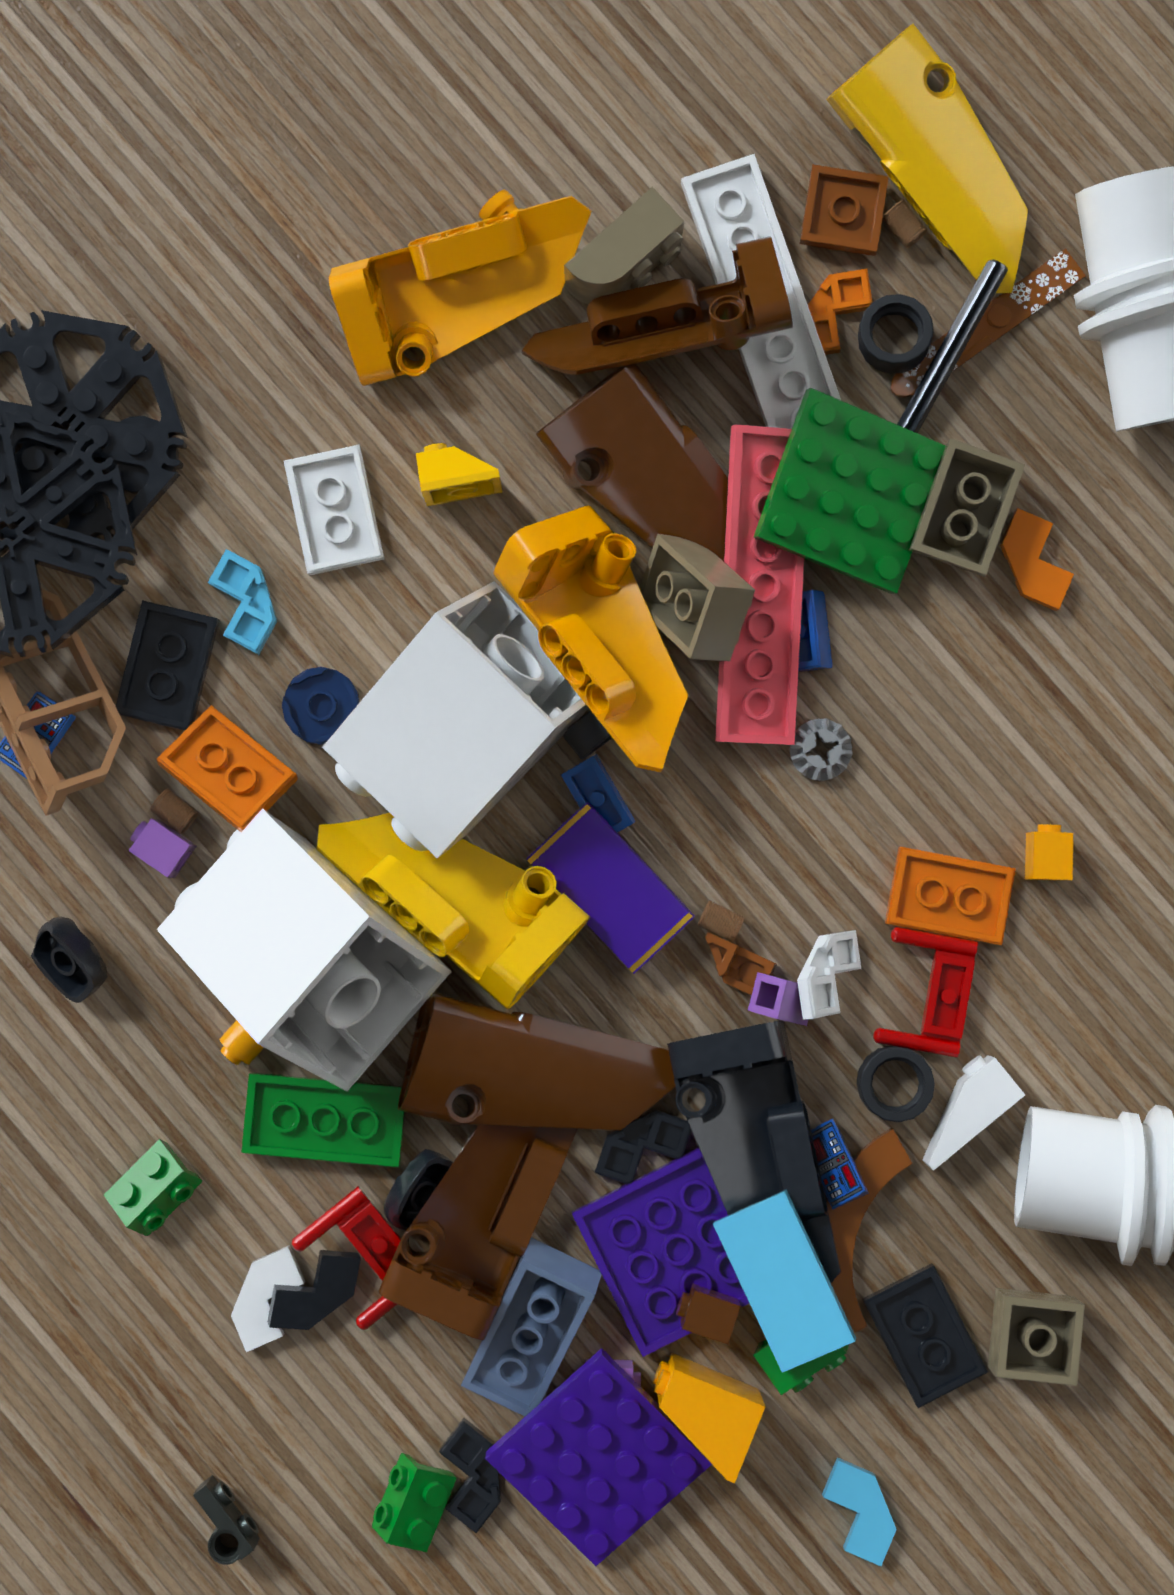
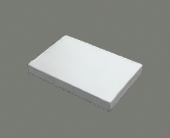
[284,445,384,576]

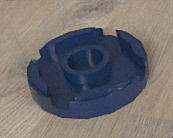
[282,667,360,745]

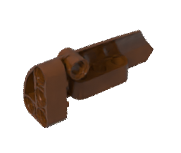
[522,236,793,375]
[536,363,728,562]
[398,994,676,1131]
[378,1125,578,1340]

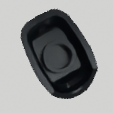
[31,916,108,1003]
[384,1149,453,1231]

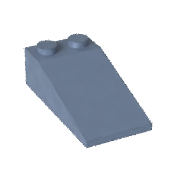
[461,1237,602,1416]

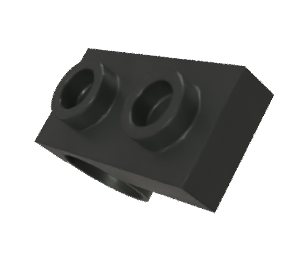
[193,1475,260,1565]

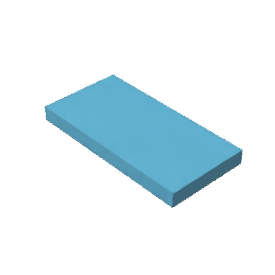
[713,1190,857,1373]

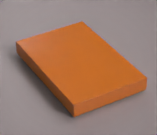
[156,705,298,832]
[885,847,1016,945]

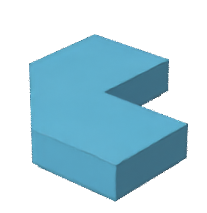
[208,549,277,655]
[822,1457,897,1566]

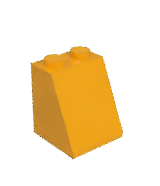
[653,1353,765,1484]

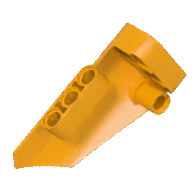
[493,506,688,773]

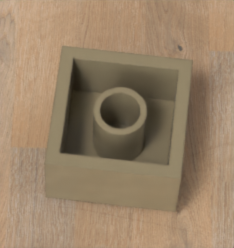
[988,1288,1085,1386]

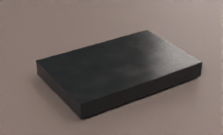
[115,600,220,731]
[862,1263,988,1408]

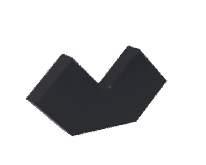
[594,1109,692,1184]
[267,1250,361,1330]
[439,1418,501,1533]

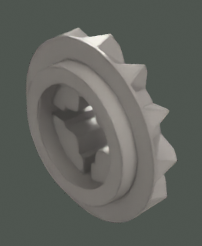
[790,718,853,781]

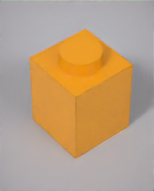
[1025,824,1073,881]

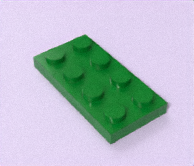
[241,1073,405,1167]

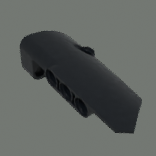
[667,1021,841,1283]

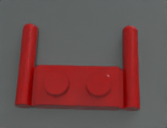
[873,927,978,1058]
[292,1186,401,1330]

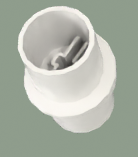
[1074,166,1174,432]
[1014,1105,1174,1266]

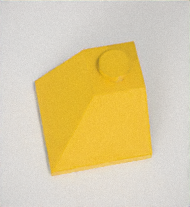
[416,443,503,506]

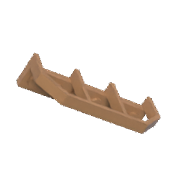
[0,589,126,816]

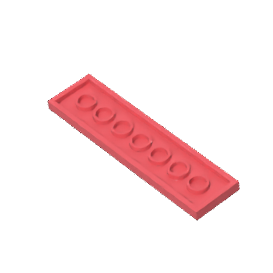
[715,424,804,745]

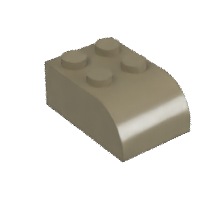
[564,187,684,305]
[909,438,1025,577]
[640,534,755,661]

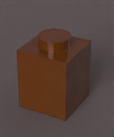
[676,1284,741,1345]

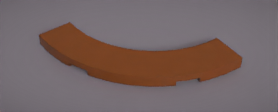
[826,1128,913,1334]

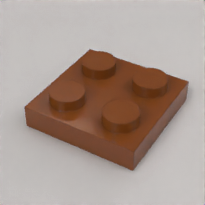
[799,164,889,256]

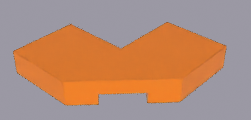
[808,269,873,355]
[1000,508,1074,611]

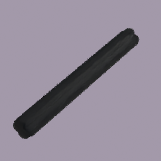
[897,259,1008,433]

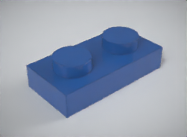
[561,754,636,833]

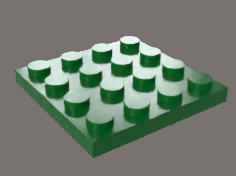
[753,388,946,594]

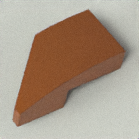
[705,932,777,995]

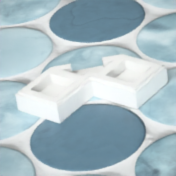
[797,930,861,1020]
[231,1245,305,1352]

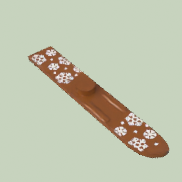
[890,248,1086,398]

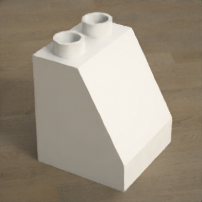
[322,581,589,858]
[157,809,452,1091]

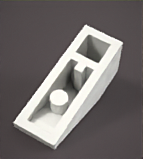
[922,1055,1025,1171]

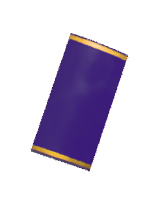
[526,802,695,974]

